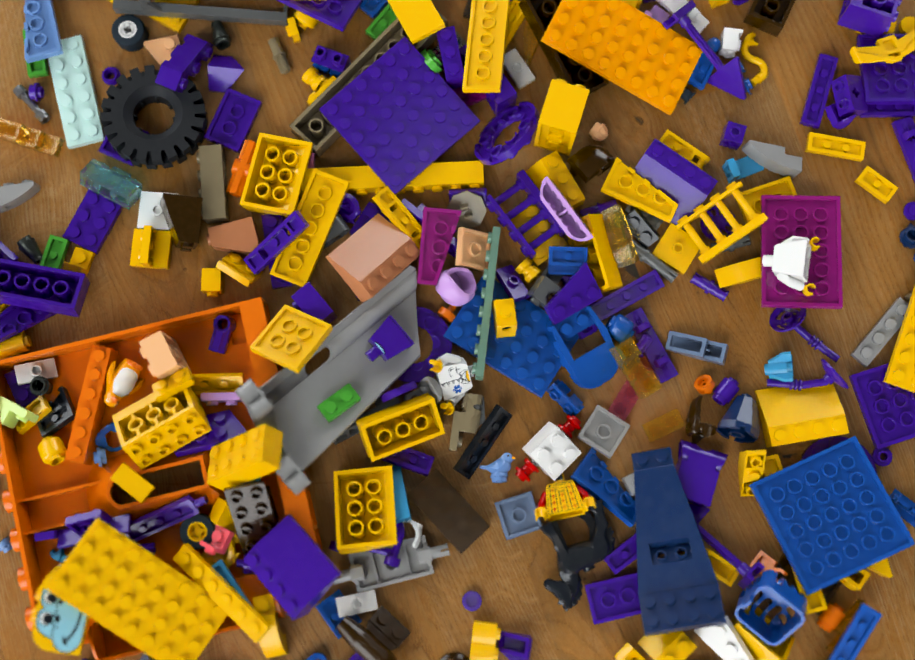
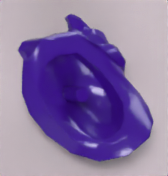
[338,193,362,224]

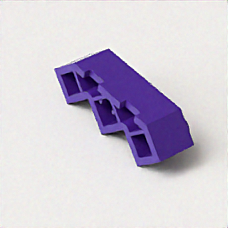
[155,33,213,93]

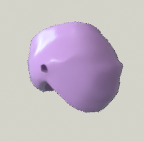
[435,267,477,307]

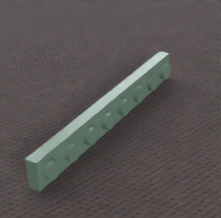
[472,226,501,381]

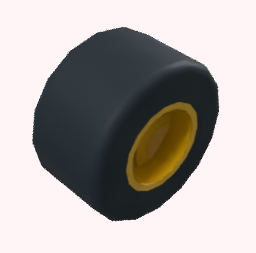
[180,513,216,550]

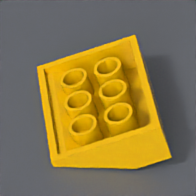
[240,133,313,216]
[755,384,849,448]
[333,465,397,554]

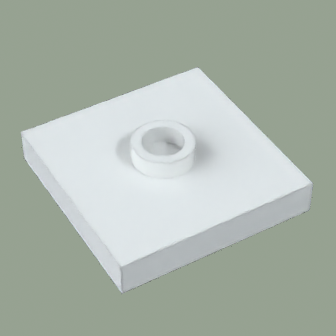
[137,191,179,231]

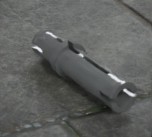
[626,239,679,283]

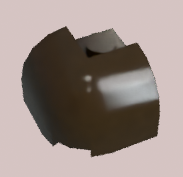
[567,145,615,183]

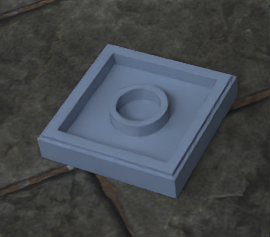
[494,491,542,541]

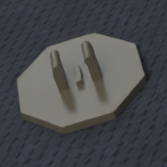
[447,190,487,229]

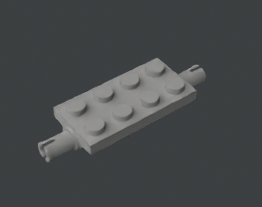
[334,534,450,593]

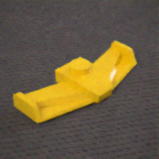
[850,29,915,64]

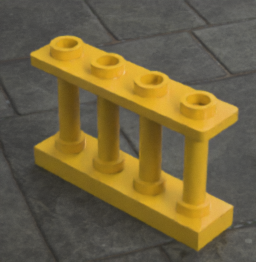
[676,181,768,265]

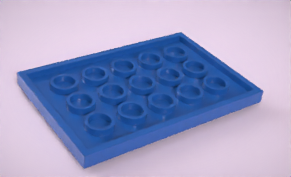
[443,276,579,398]

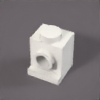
[718,27,743,59]

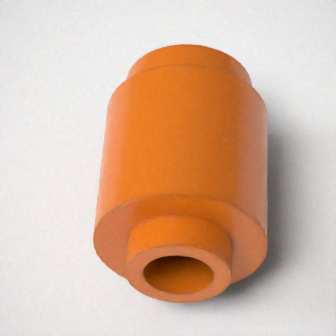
[816,602,846,634]

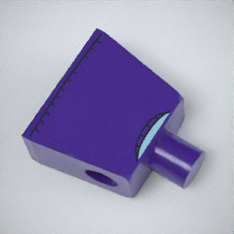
[365,315,414,362]

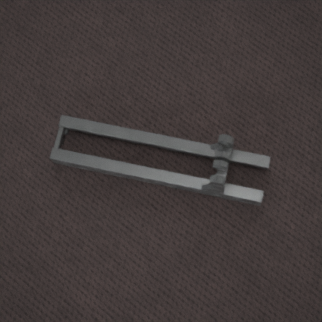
[113,0,288,26]

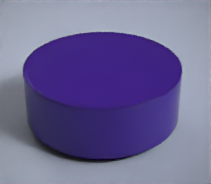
[462,591,482,611]

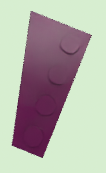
[417,207,462,286]

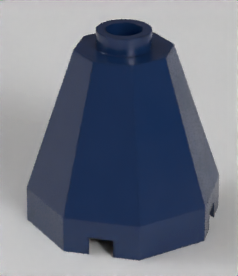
[716,394,760,443]

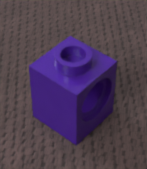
[719,121,747,150]

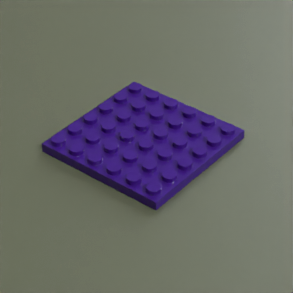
[319,37,480,195]

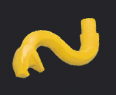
[741,32,768,86]

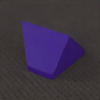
[208,55,244,93]
[498,631,532,660]

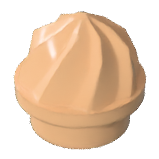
[589,122,608,141]

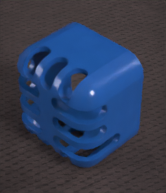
[735,570,808,646]

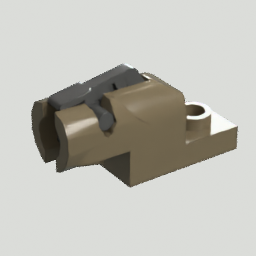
[449,393,485,451]

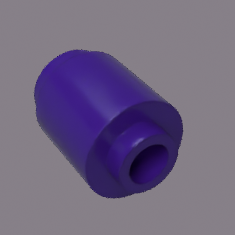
[712,377,740,406]

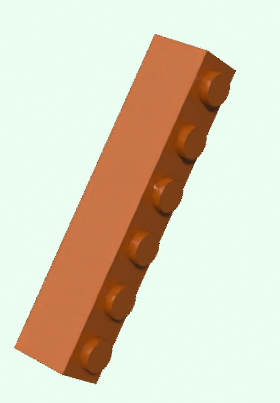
[64,345,119,465]

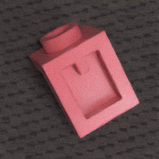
[199,525,235,555]

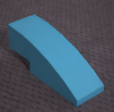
[392,465,412,523]

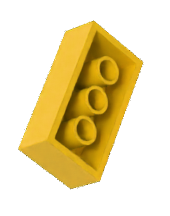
[355,392,445,462]
[207,424,283,491]

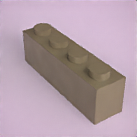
[196,144,230,224]

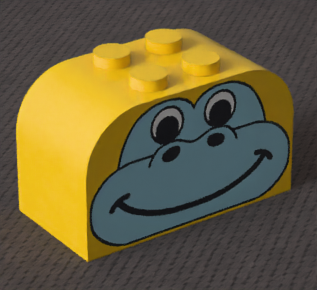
[30,564,90,656]

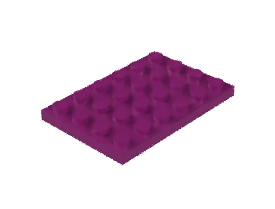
[761,195,843,309]

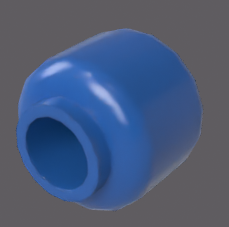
[605,314,635,343]

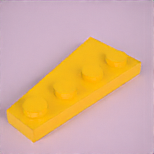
[600,157,679,223]

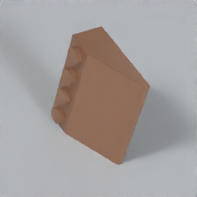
[326,213,420,303]

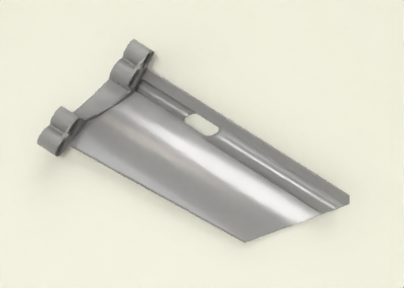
[235,265,421,496]

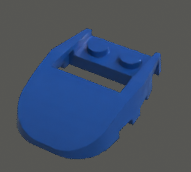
[547,305,619,389]

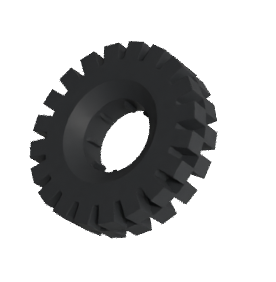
[100,65,208,169]

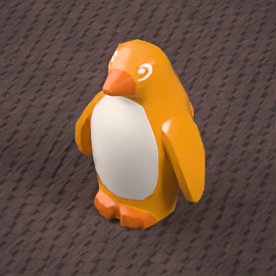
[104,358,144,407]

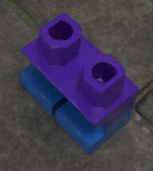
[311,45,352,78]

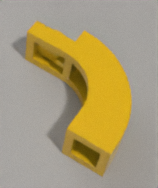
[252,594,289,658]

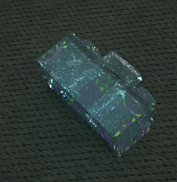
[80,158,142,210]

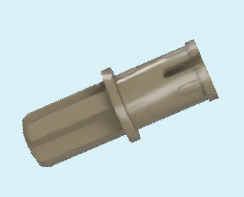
[268,37,291,75]

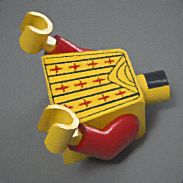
[534,473,597,522]

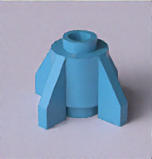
[764,351,794,382]

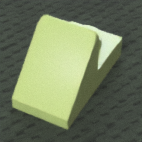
[0,396,40,429]

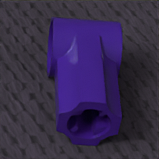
[208,315,236,354]

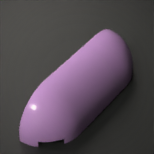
[540,176,594,242]

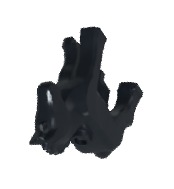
[539,499,615,612]

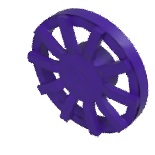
[700,206,735,241]

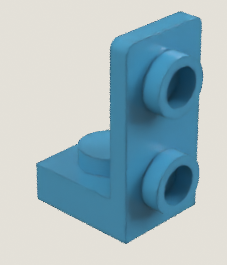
[722,156,764,183]

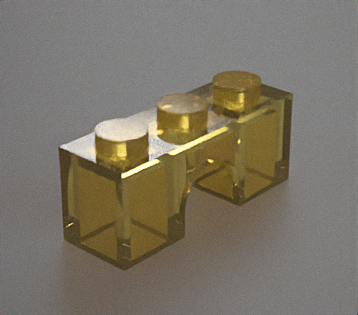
[609,337,662,399]

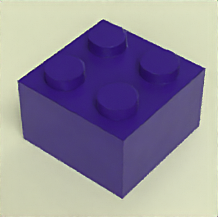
[291,282,337,324]

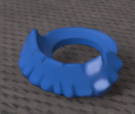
[95,422,122,452]

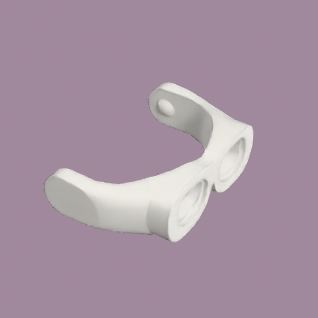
[403,520,423,548]

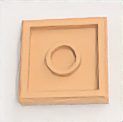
[455,227,491,271]

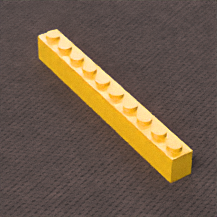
[299,161,484,198]

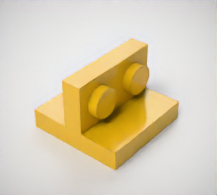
[130,225,173,270]

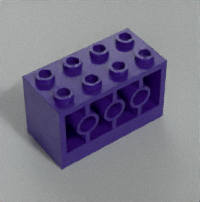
[837,0,902,38]

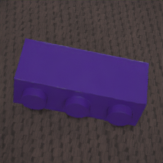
[436,26,464,89]

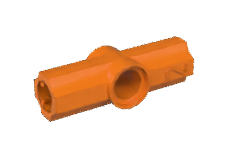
[226,140,256,198]

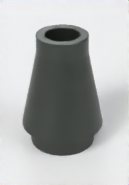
[211,20,231,50]
[17,235,43,264]
[30,376,53,396]

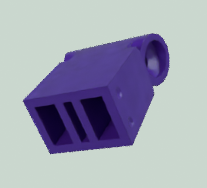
[675,439,728,507]

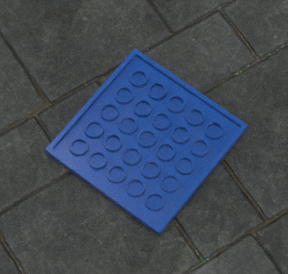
[749,436,915,595]

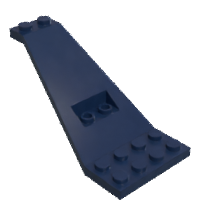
[631,447,727,636]

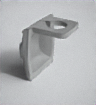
[404,376,443,406]

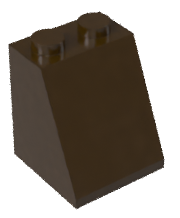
[160,193,203,252]

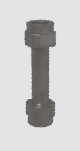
[13,85,51,124]

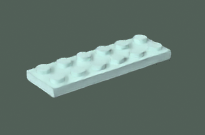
[48,35,105,149]

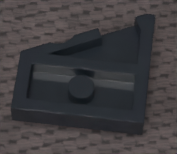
[37,386,76,437]

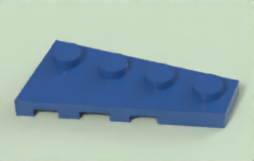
[570,448,636,527]

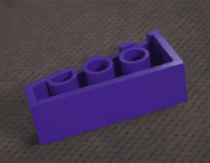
[459,44,517,115]

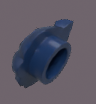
[899,223,915,249]

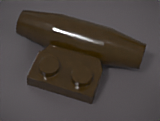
[336,606,411,660]

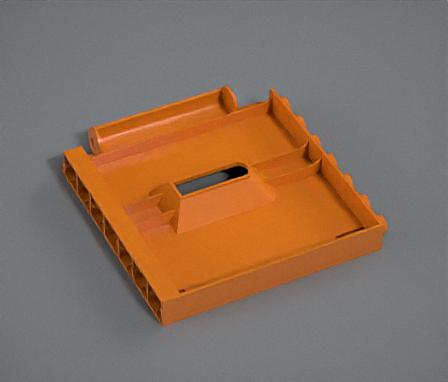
[0,297,324,660]

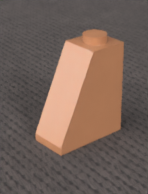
[206,216,261,255]

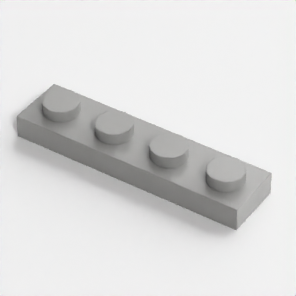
[850,297,908,367]

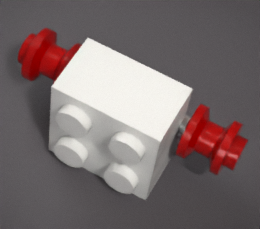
[515,415,582,482]

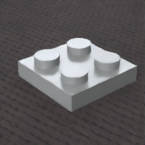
[577,405,631,459]

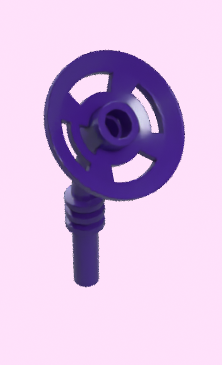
[769,308,840,363]
[766,358,849,391]

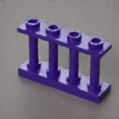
[485,170,566,260]

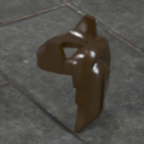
[685,395,717,444]

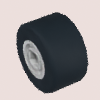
[111,14,149,52]

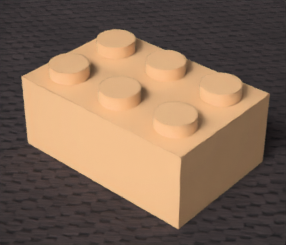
[139,331,192,379]

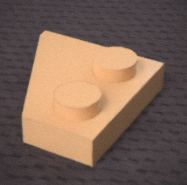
[143,34,181,65]

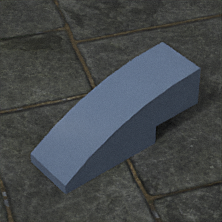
[665,331,729,366]

